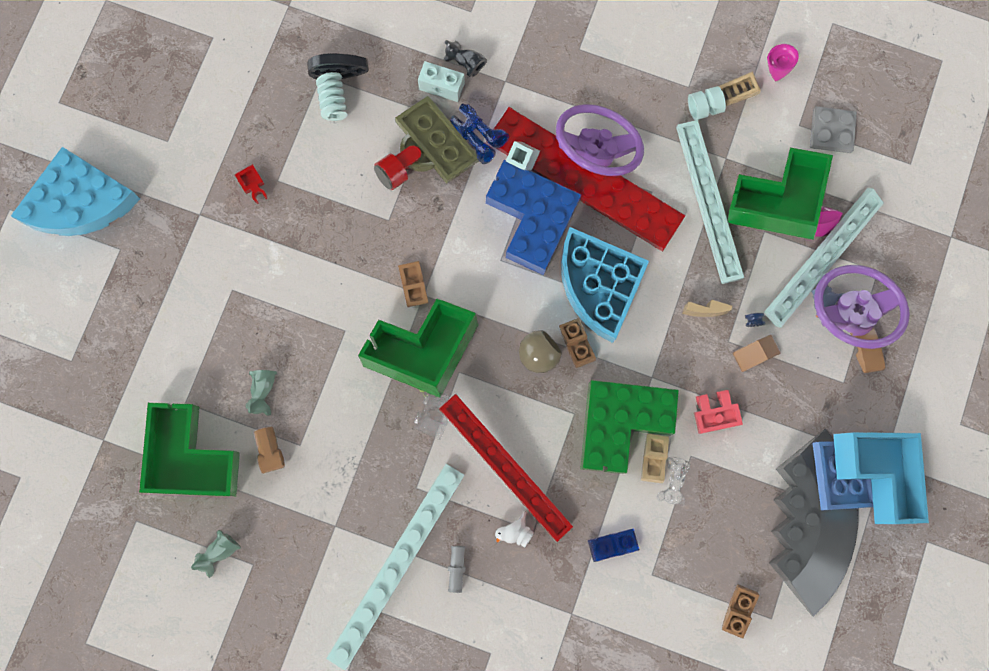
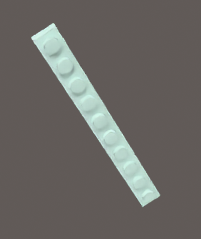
[326,464,465,671]

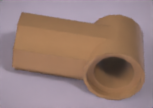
[254,427,285,474]

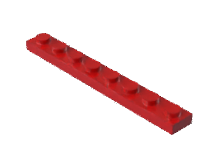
[439,394,573,542]

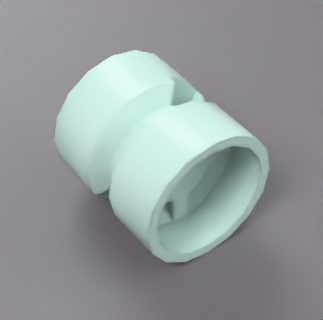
[688,86,726,120]

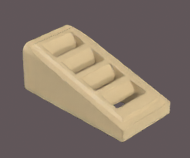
[719,72,761,106]

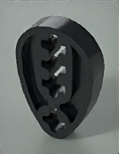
[307,53,369,80]

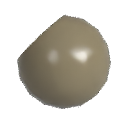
[519,330,562,373]

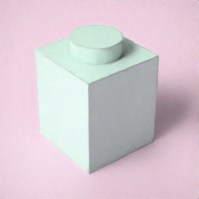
[506,141,540,170]

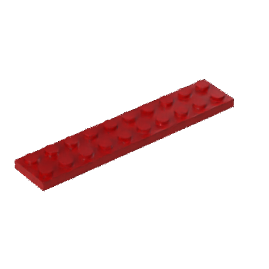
[486,107,686,252]

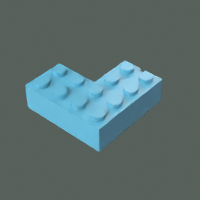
[833,432,929,524]

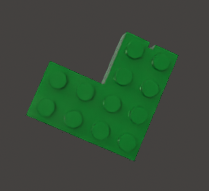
[728,147,833,240]
[358,299,479,398]
[580,380,679,474]
[139,402,240,497]

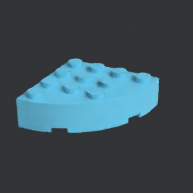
[11,147,140,236]
[561,227,649,343]

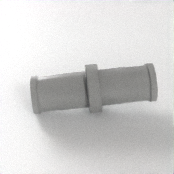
[448,545,466,593]

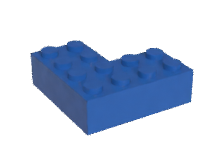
[486,159,581,276]

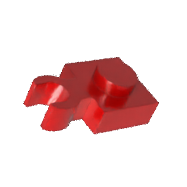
[234,164,268,204]

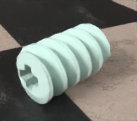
[316,72,348,121]

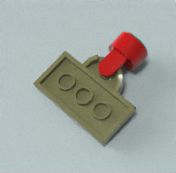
[374,96,480,190]

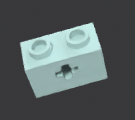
[418,61,465,102]

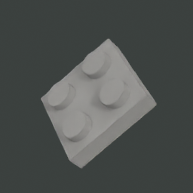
[810,106,857,153]

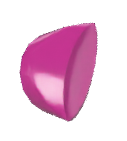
[767,44,799,82]
[815,206,843,237]

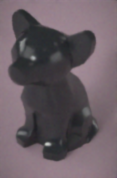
[444,40,487,77]

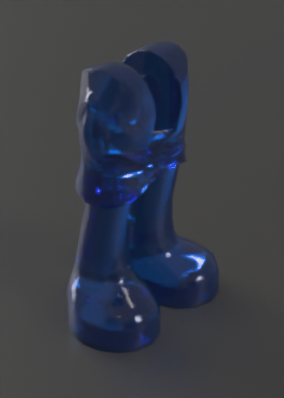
[450,103,509,164]

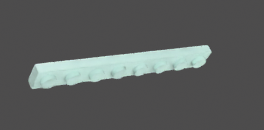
[676,120,744,284]
[764,188,884,328]

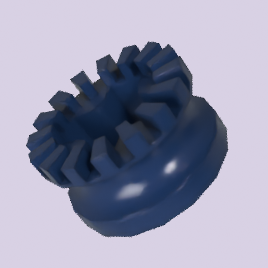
[745,313,765,327]

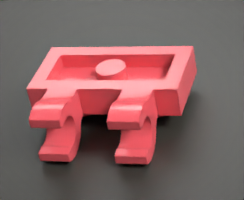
[694,390,743,434]

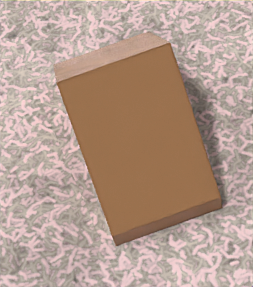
[732,335,781,372]

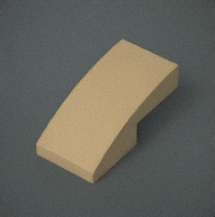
[682,300,732,317]
[641,434,669,484]

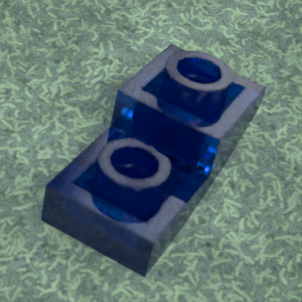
[588,528,639,562]

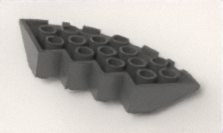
[769,429,858,617]

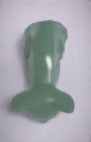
[246,370,277,416]
[191,530,241,578]

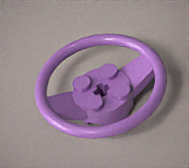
[556,104,644,176]
[814,265,910,349]

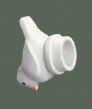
[495,511,534,548]

